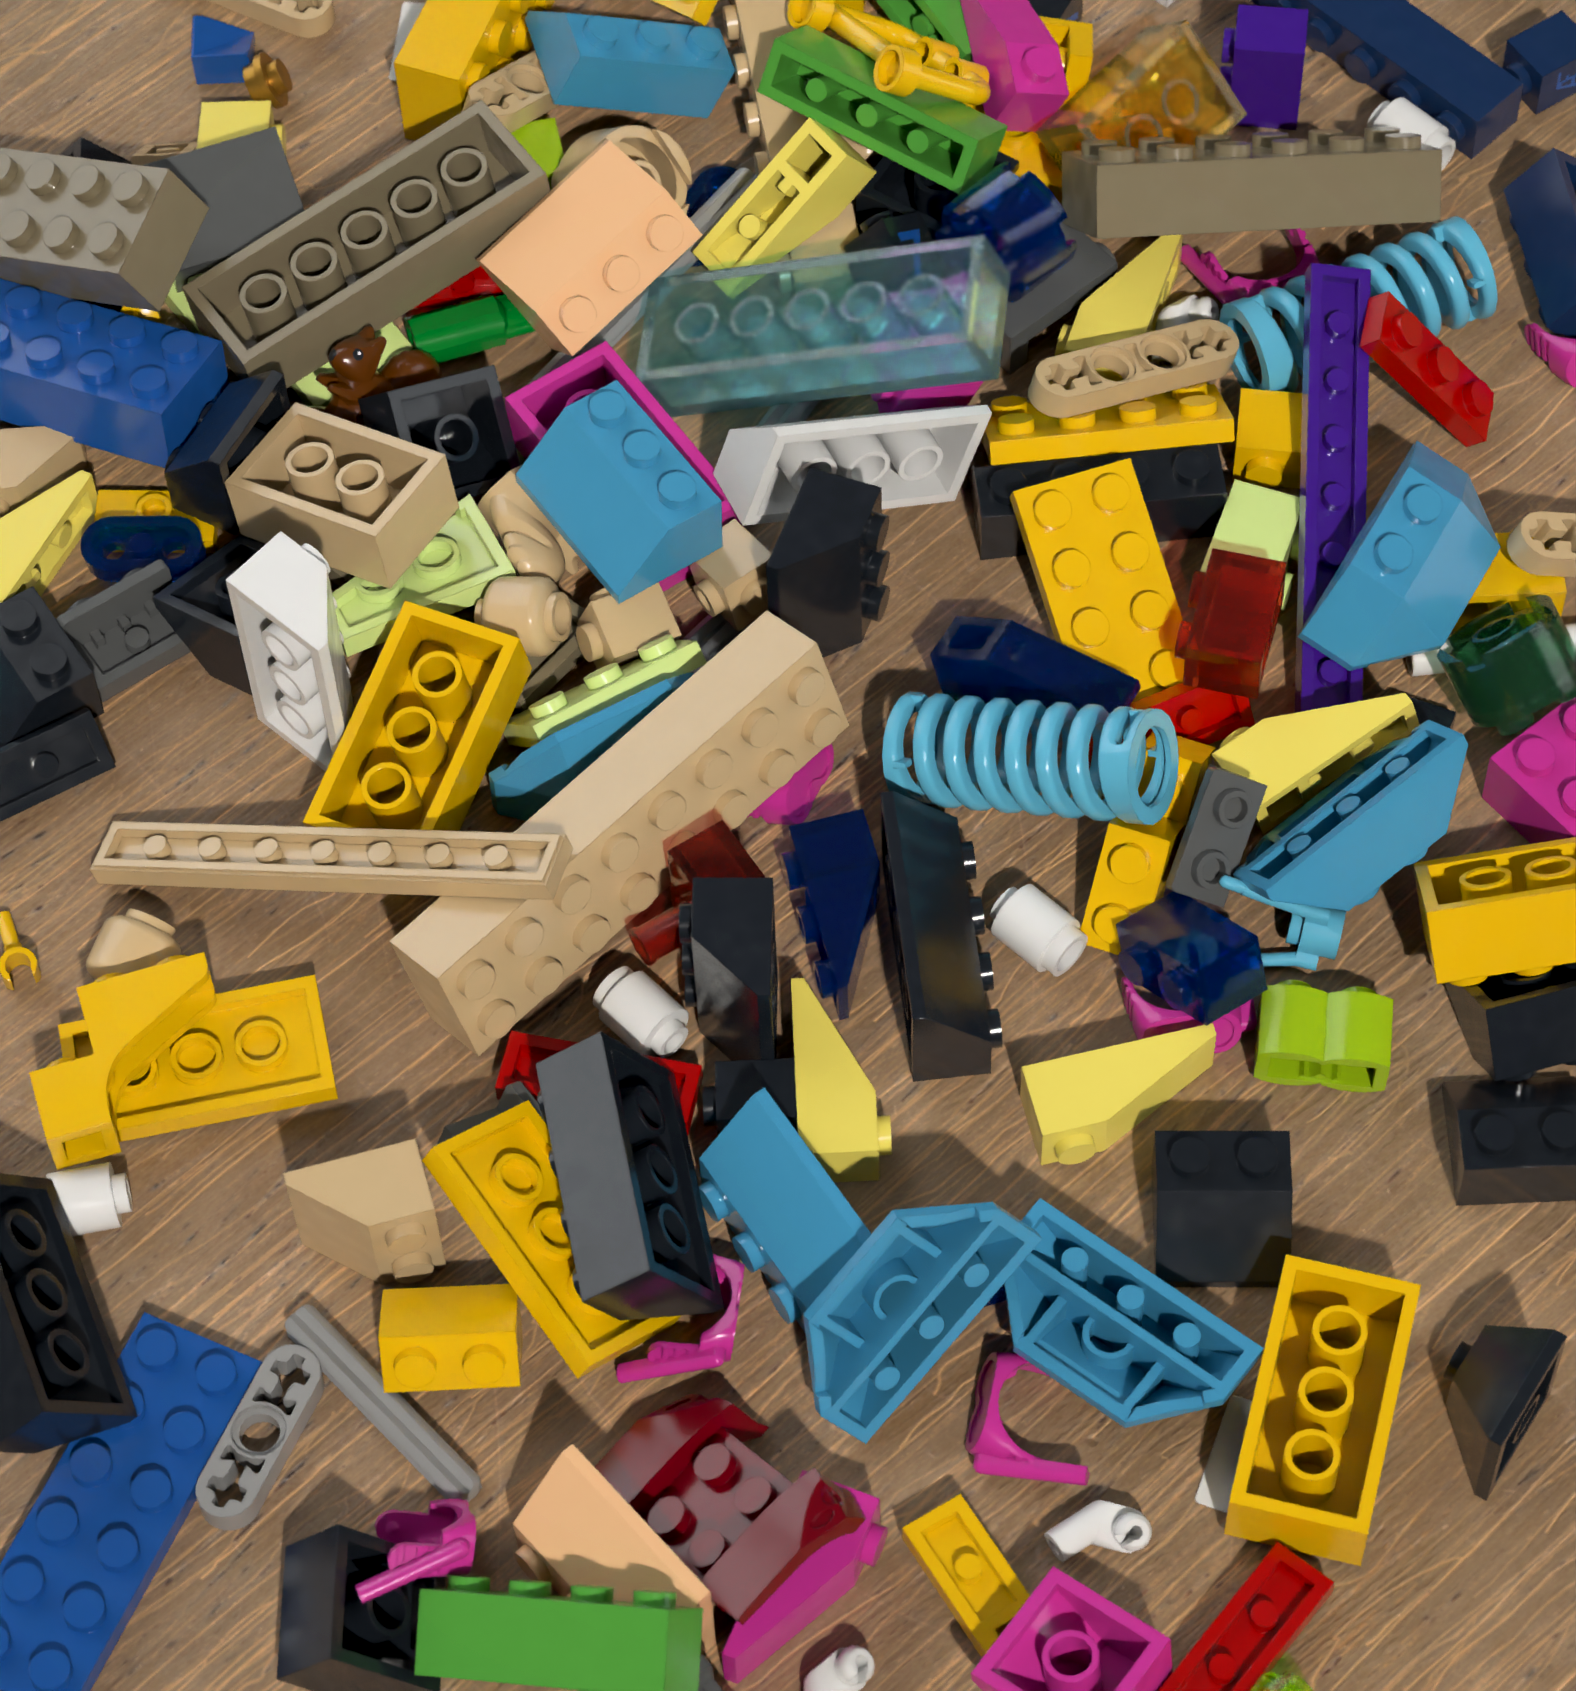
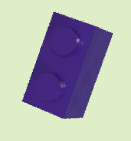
[1218,4,1309,130]

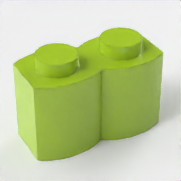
[1253,980,1394,1092]

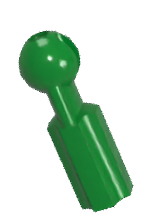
[404,294,535,363]

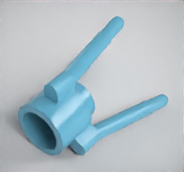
[1216,875,1346,971]

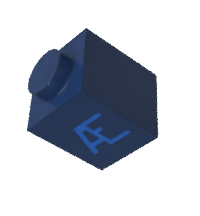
[1502,10,1576,115]

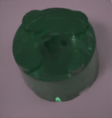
[1437,595,1576,736]

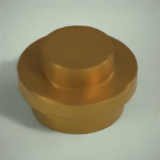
[243,52,293,109]

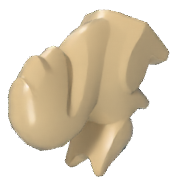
[477,465,578,583]

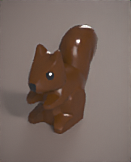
[308,326,442,426]

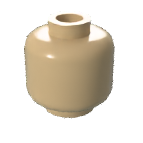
[474,576,572,657]
[86,908,182,980]

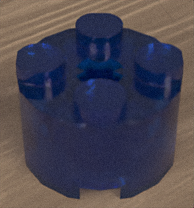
[935,161,1077,307]

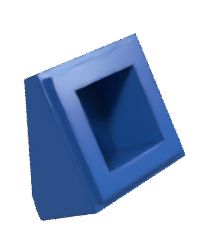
[191,15,255,85]

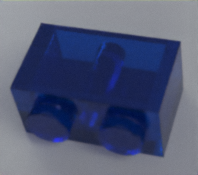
[1116,891,1268,1026]

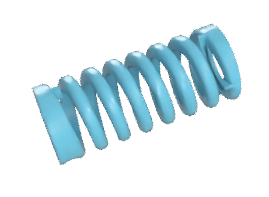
[1220,216,1498,393]
[882,691,1179,825]

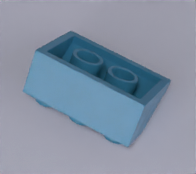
[524,11,735,118]
[516,380,723,604]
[699,1088,871,1332]

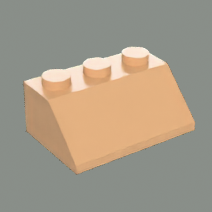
[476,140,702,356]
[513,1444,716,1655]

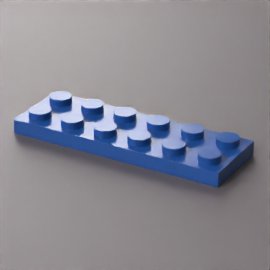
[0,1312,262,1691]

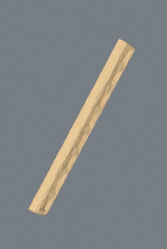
[90,821,573,900]

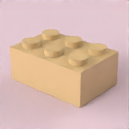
[224,402,459,589]

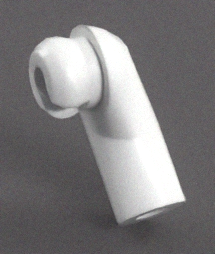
[1151,295,1219,368]
[1044,1500,1152,1562]
[803,1645,875,1691]

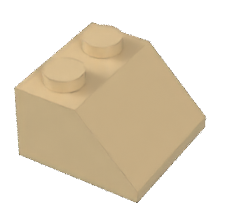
[283,1139,447,1285]

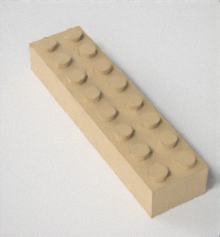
[390,610,849,1056]

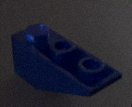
[930,616,1141,714]
[780,809,880,1020]

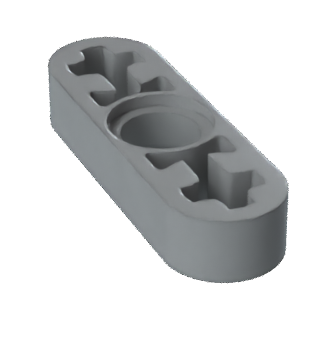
[196,1344,325,1531]

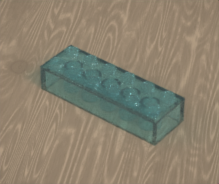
[636,235,1011,417]

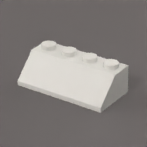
[713,405,992,526]
[226,531,354,772]

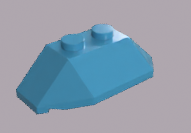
[1297,441,1501,671]
[488,672,695,821]
[1233,720,1468,911]
[1004,1198,1264,1428]
[803,1202,1043,1444]

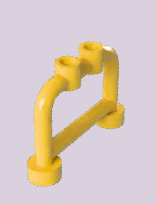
[787,0,990,105]

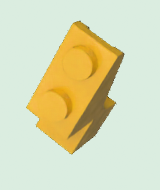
[1080,732,1216,961]
[29,952,216,1170]

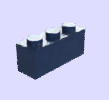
[1503,148,1576,339]

